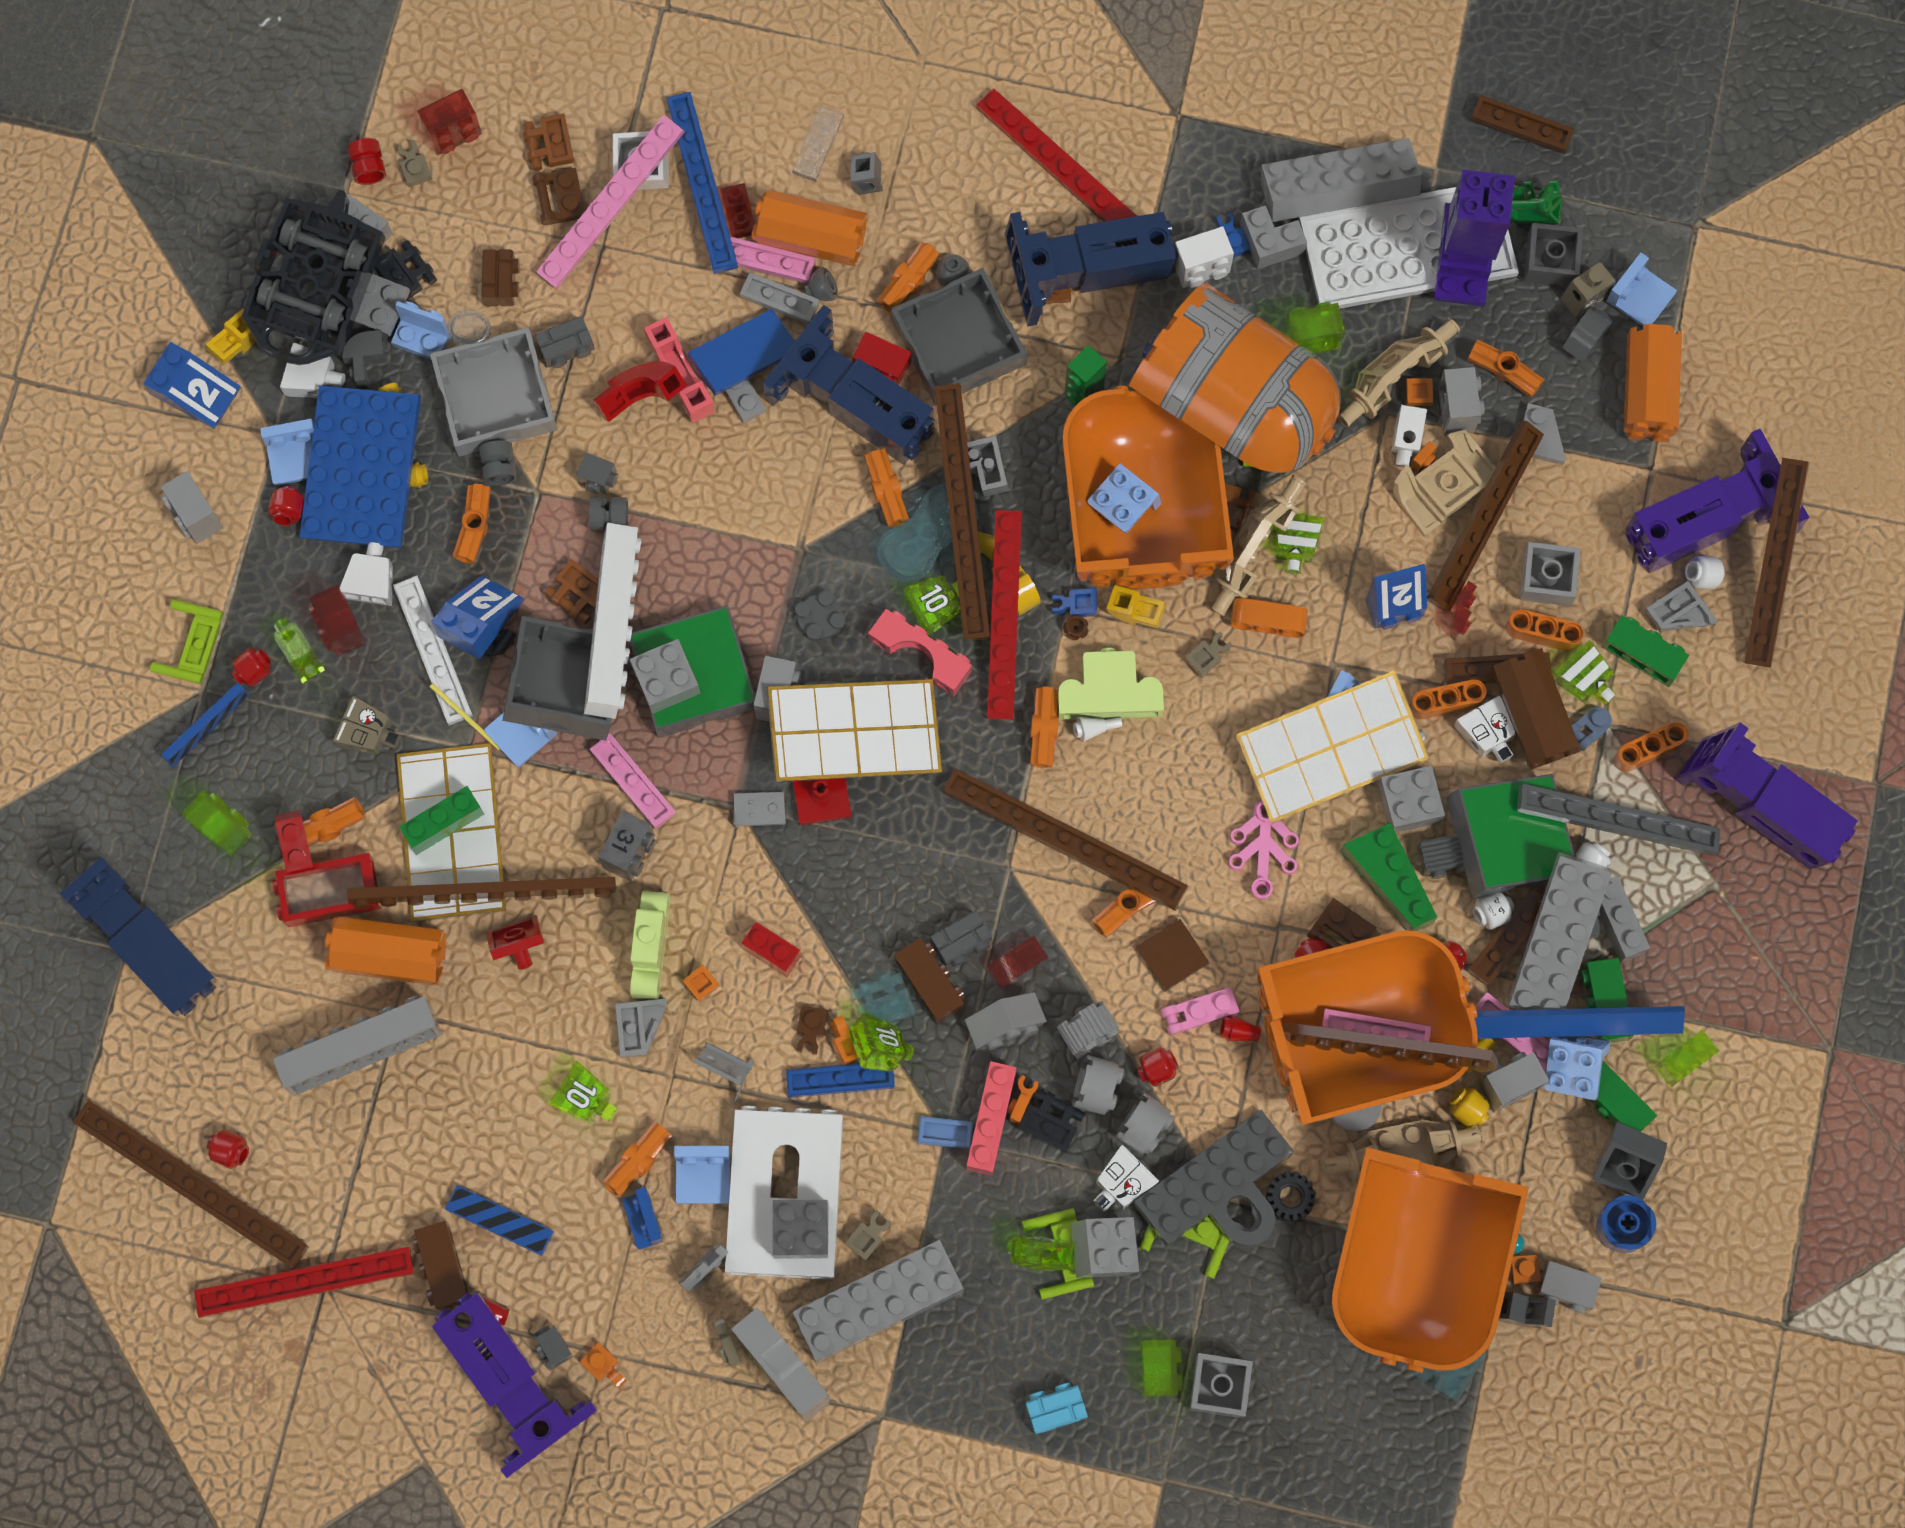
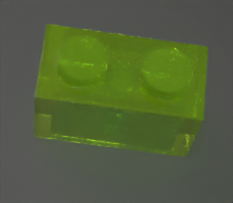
[1655,1030,1719,1087]
[1141,1340,1183,1398]

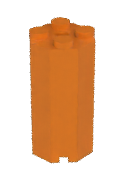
[751,190,867,267]
[1623,324,1682,443]
[325,916,446,986]

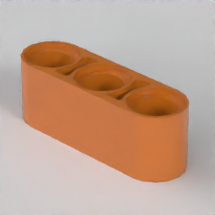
[1230,598,1308,638]
[1506,609,1584,651]
[1409,680,1486,719]
[1614,722,1689,772]

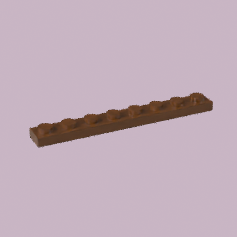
[1427,420,1544,612]
[1744,457,1810,668]
[1283,1022,1498,1072]

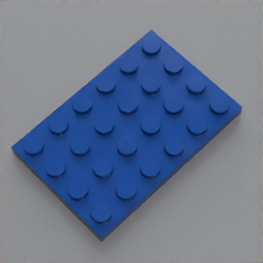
[300,386,421,549]

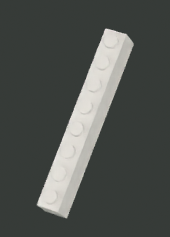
[584,523,641,719]

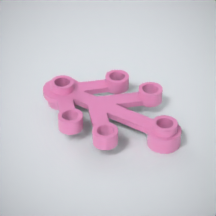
[1228,800,1299,900]

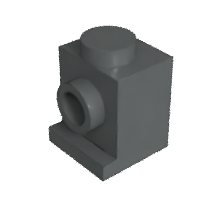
[850,152,883,195]
[535,1326,574,1371]

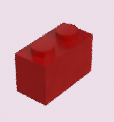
[852,331,912,385]
[274,810,313,873]
[741,922,802,977]

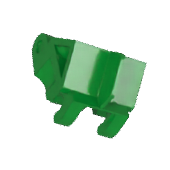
[1510,180,1562,225]

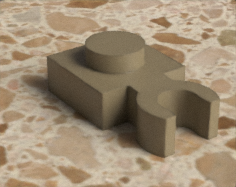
[398,140,433,188]
[1184,632,1232,678]
[845,1211,891,1261]
[714,1319,742,1368]

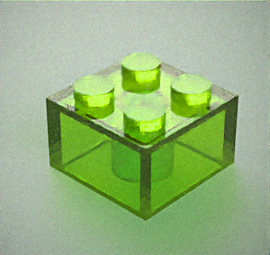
[1284,302,1345,354]
[182,790,252,858]

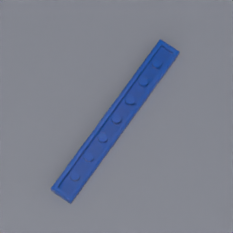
[666,92,738,274]
[1474,1006,1685,1039]

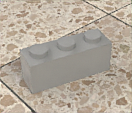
[1599,875,1650,963]

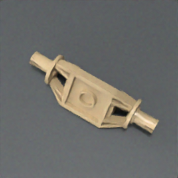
[1338,319,1460,427]
[1210,475,1307,616]
[1323,1120,1485,1180]

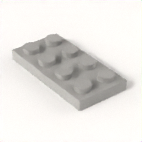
[302,258,411,336]

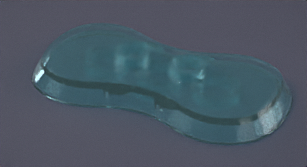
[876,483,979,582]

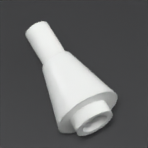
[1073,717,1122,742]

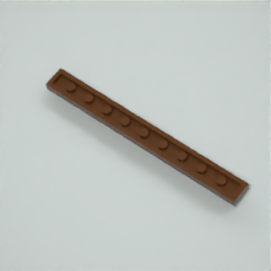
[934,383,991,641]
[943,768,1188,910]
[347,877,616,908]
[73,1100,309,1269]

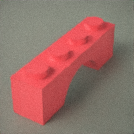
[644,317,715,424]
[868,609,972,697]
[966,1061,1017,1176]

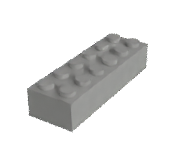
[1261,138,1422,222]
[1508,852,1612,1010]
[273,996,443,1097]
[793,1240,964,1364]

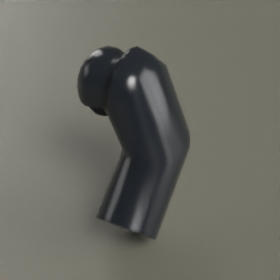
[483,628,517,656]

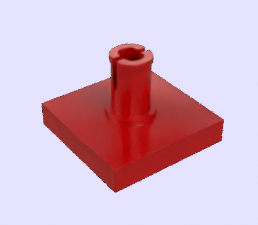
[793,777,852,826]
[486,915,544,970]

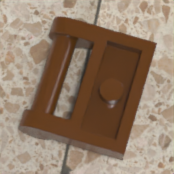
[532,168,585,225]
[1307,898,1377,949]

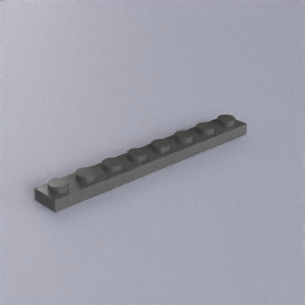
[1517,784,1720,856]

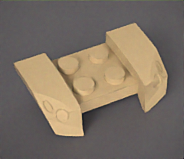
[1393,430,1496,537]

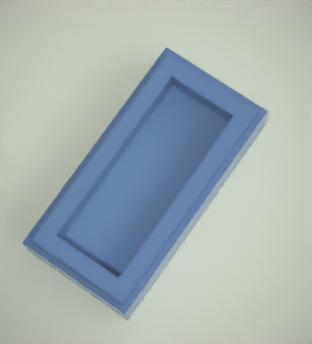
[917,1116,973,1150]

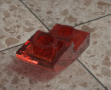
[720,183,755,238]
[1450,581,1477,640]
[987,935,1049,988]

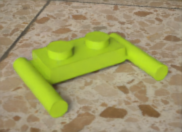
[150,599,224,684]
[1021,1208,1094,1300]
[1139,1217,1229,1279]

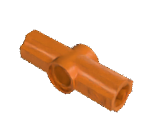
[877,242,940,313]

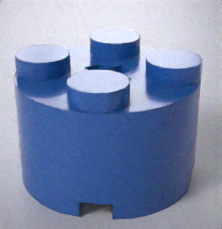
[1596,1195,1656,1253]

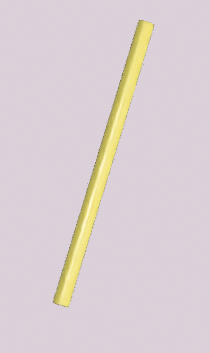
[429,683,500,751]

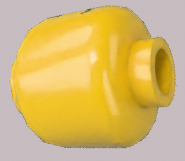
[1449,1087,1489,1127]

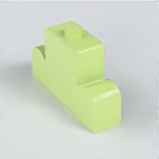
[1058,648,1164,720]
[630,891,671,1000]

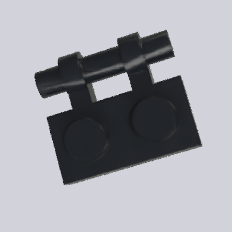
[375,240,437,301]
[1017,1089,1086,1154]

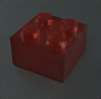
[417,89,482,156]
[308,585,366,657]

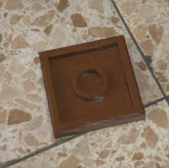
[1136,919,1210,992]

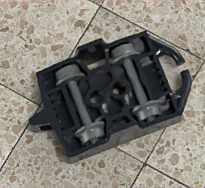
[241,190,386,366]

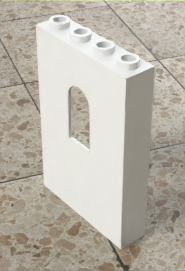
[725,1106,843,1280]

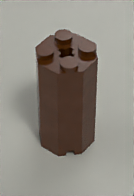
[1491,648,1580,770]

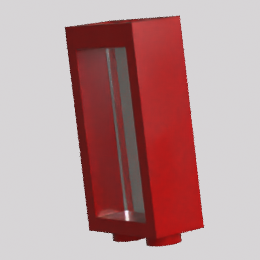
[272,853,382,928]

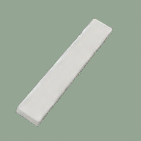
[393,576,473,725]

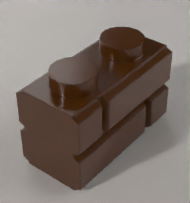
[481,249,520,306]

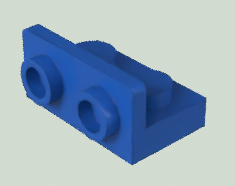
[622,1187,664,1250]

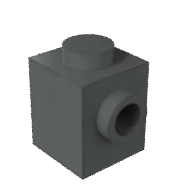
[576,452,618,494]

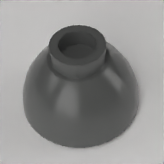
[935,254,971,287]
[805,267,838,302]

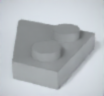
[1523,403,1566,465]
[1644,581,1718,632]
[615,998,667,1058]
[679,1243,728,1292]

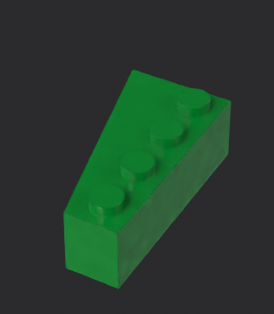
[1340,823,1437,931]

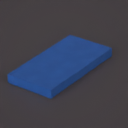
[687,309,795,396]

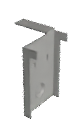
[733,792,786,828]
[694,1043,754,1105]

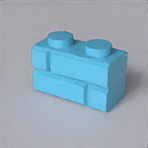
[1025,1382,1088,1435]

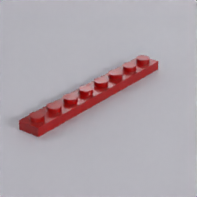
[976,88,1137,222]
[987,510,1022,720]
[194,1247,415,1318]

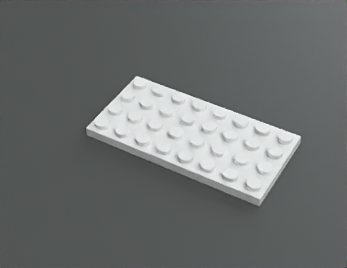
[1298,187,1519,312]

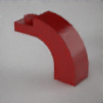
[593,361,687,422]

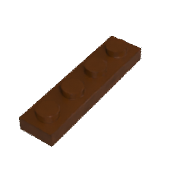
[1471,95,1575,154]
[1444,652,1551,685]
[1468,887,1543,987]

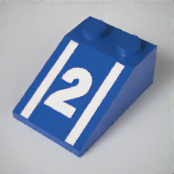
[143,342,241,429]
[1365,564,1427,630]
[431,576,524,659]

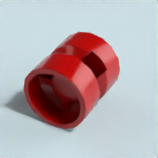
[347,138,386,185]

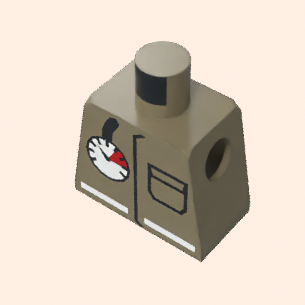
[1560,262,1616,318]
[333,696,401,755]

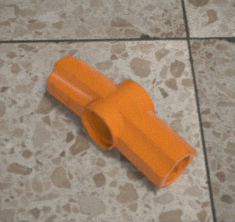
[1467,339,1545,398]
[864,448,909,528]
[453,484,491,564]
[1030,686,1059,768]
[303,797,365,845]
[1091,889,1157,938]
[602,1121,673,1198]

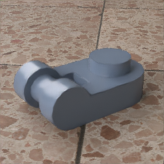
[1572,707,1612,751]

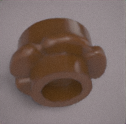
[1063,616,1089,640]

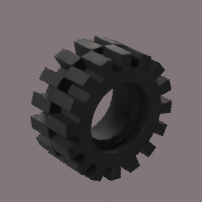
[1266,1171,1316,1222]

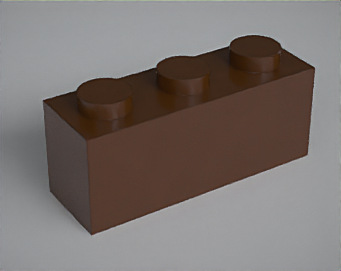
[894,938,965,1025]
[412,1220,468,1311]

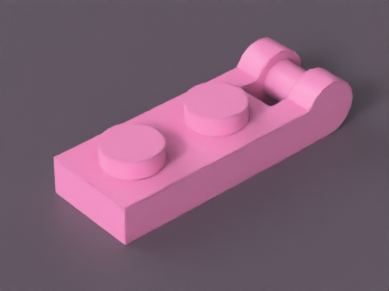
[1161,987,1240,1036]

